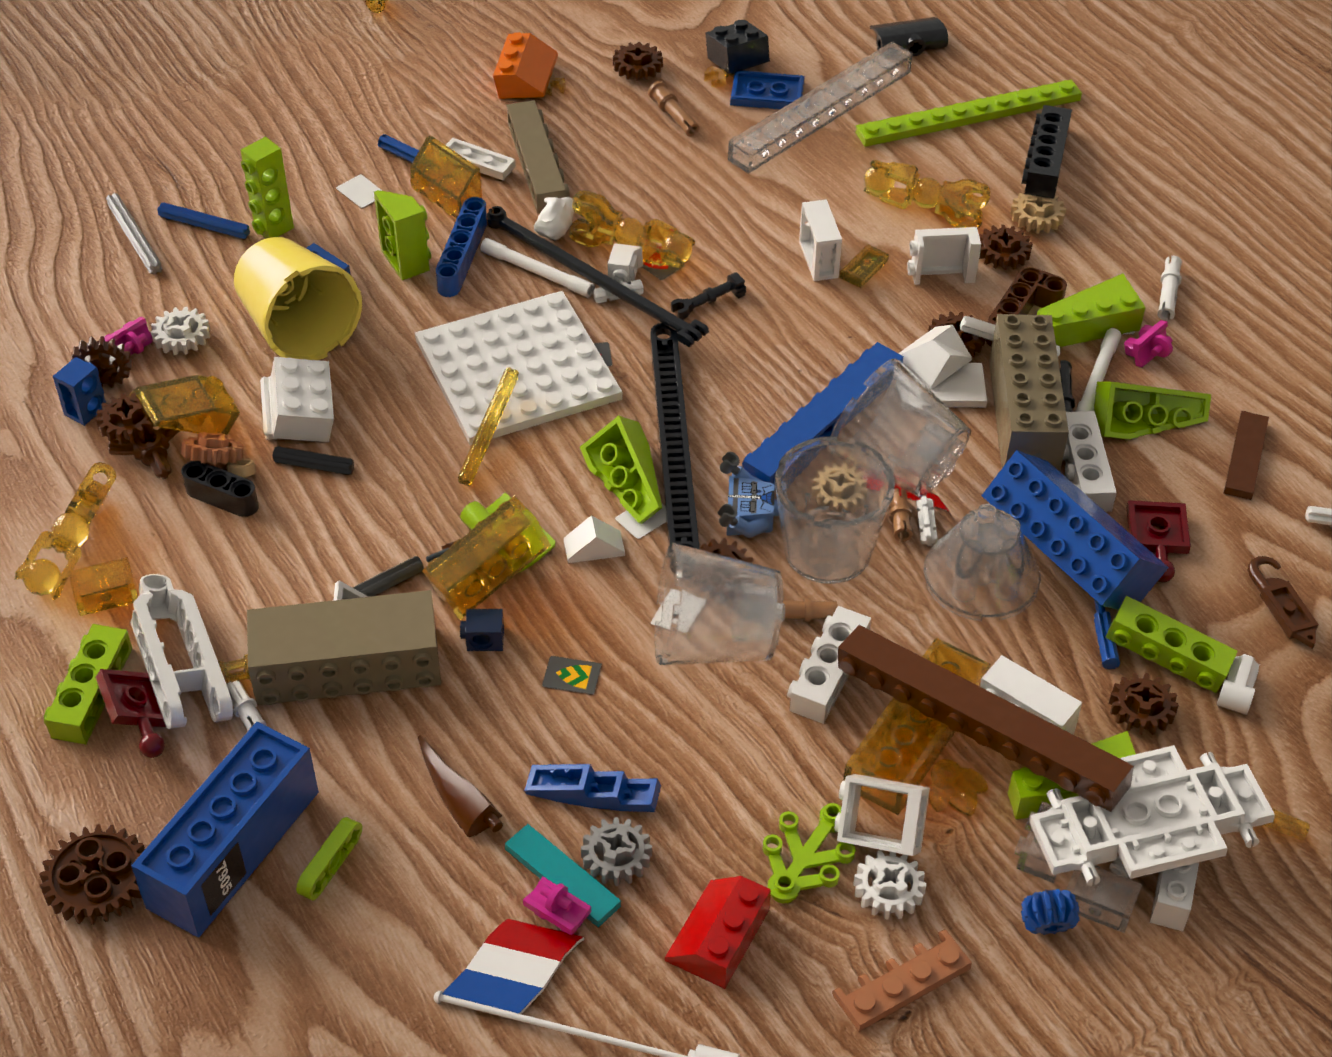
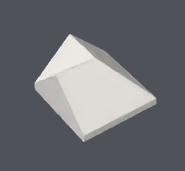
[898,325,972,390]

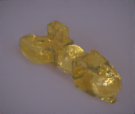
[864,160,991,229]
[569,190,695,268]
[15,462,116,601]

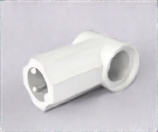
[1217,654,1260,715]

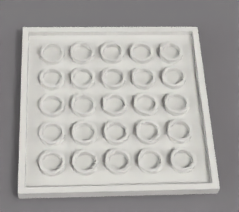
[415,291,622,445]

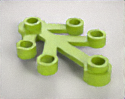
[762,803,856,904]

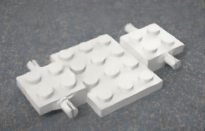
[1030,745,1275,886]

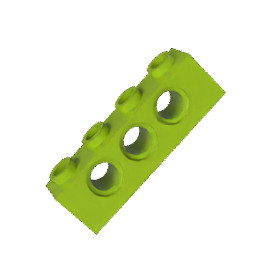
[240,136,294,238]
[1105,596,1238,693]
[44,624,133,745]

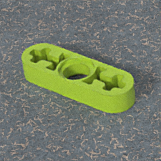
[296,817,362,901]

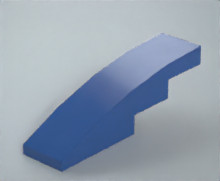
[524,764,661,812]

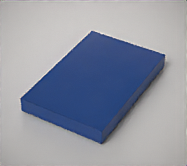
[730,71,805,111]

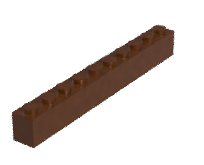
[838,625,1134,812]

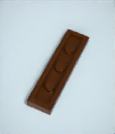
[1223,411,1269,500]

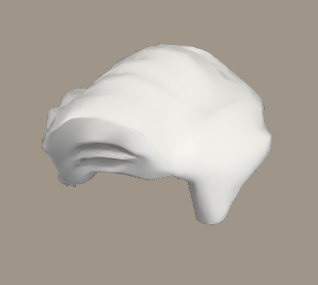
[534,197,575,241]

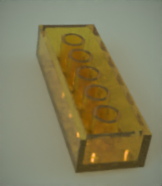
[843,638,991,815]

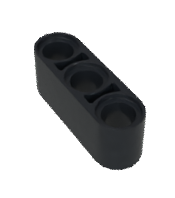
[181,461,259,517]

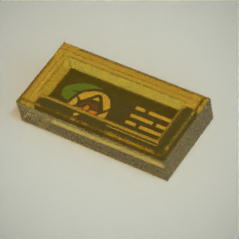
[839,244,889,288]

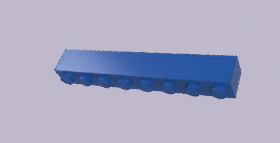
[742,342,904,491]

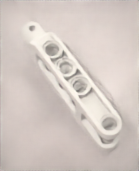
[130,574,233,729]

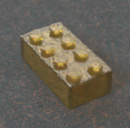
[422,495,551,620]

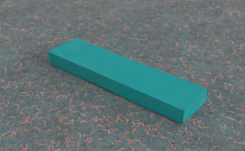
[505,824,621,928]

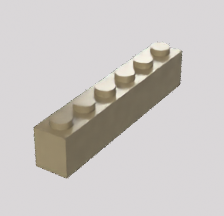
[506,100,570,214]

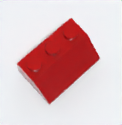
[665,876,771,989]

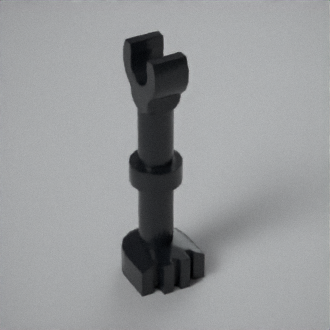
[671,272,746,320]

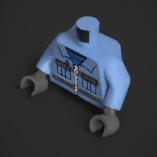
[717,452,791,538]

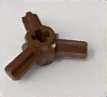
[108,418,183,479]

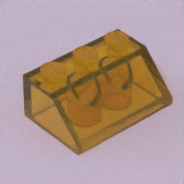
[410,135,482,218]

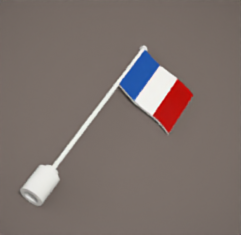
[434,919,740,1057]

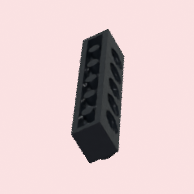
[1021,105,1072,199]

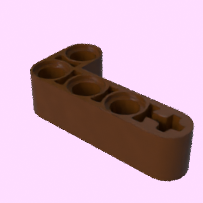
[985,267,1067,347]

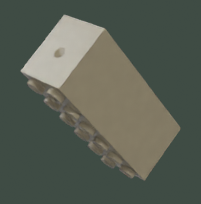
[989,314,1069,471]
[247,590,441,705]

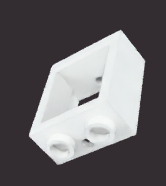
[799,199,842,281]
[835,774,930,856]

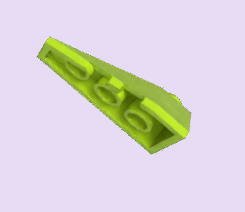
[1094,382,1211,439]
[580,415,662,524]

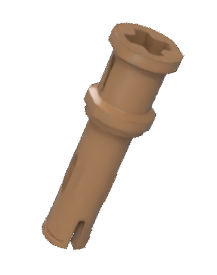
[648,81,699,137]

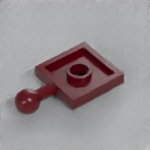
[1126,500,1191,583]
[96,669,167,758]

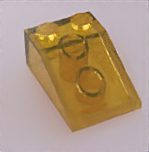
[134,375,240,435]

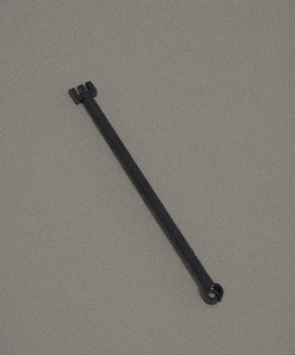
[487,206,709,347]

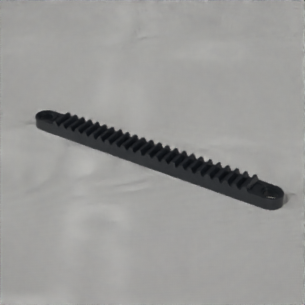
[650,323,700,573]

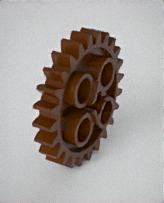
[39,824,145,925]

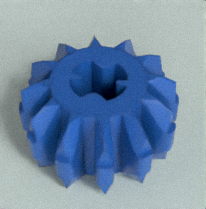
[1021,889,1080,935]

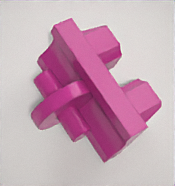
[104,317,153,355]
[1124,320,1173,367]
[523,877,592,936]

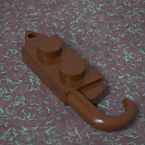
[1247,556,1319,649]

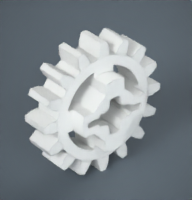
[151,307,210,355]
[853,850,926,919]

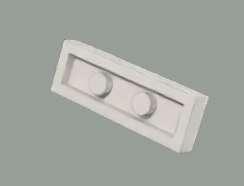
[440,138,516,180]

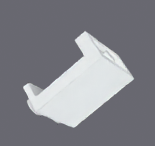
[907,227,981,285]

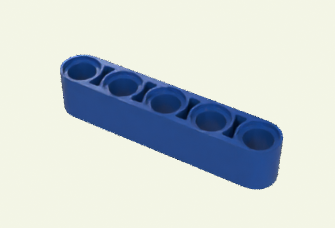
[436,197,487,297]

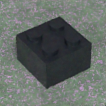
[705,20,770,74]

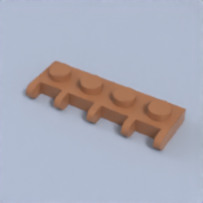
[832,929,972,1032]

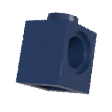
[460,609,504,651]

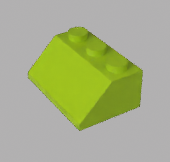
[374,190,432,280]

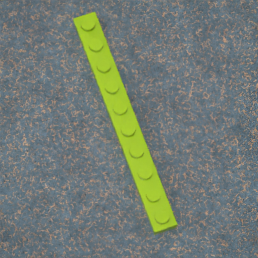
[855,79,1082,147]

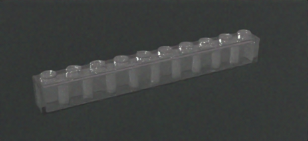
[728,42,913,174]

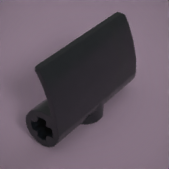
[870,17,948,56]

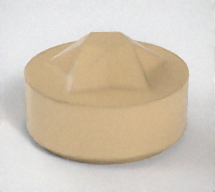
[226,459,256,478]

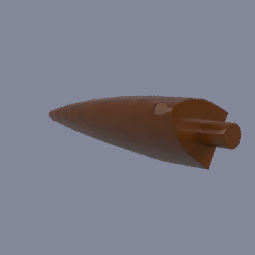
[418,735,503,837]

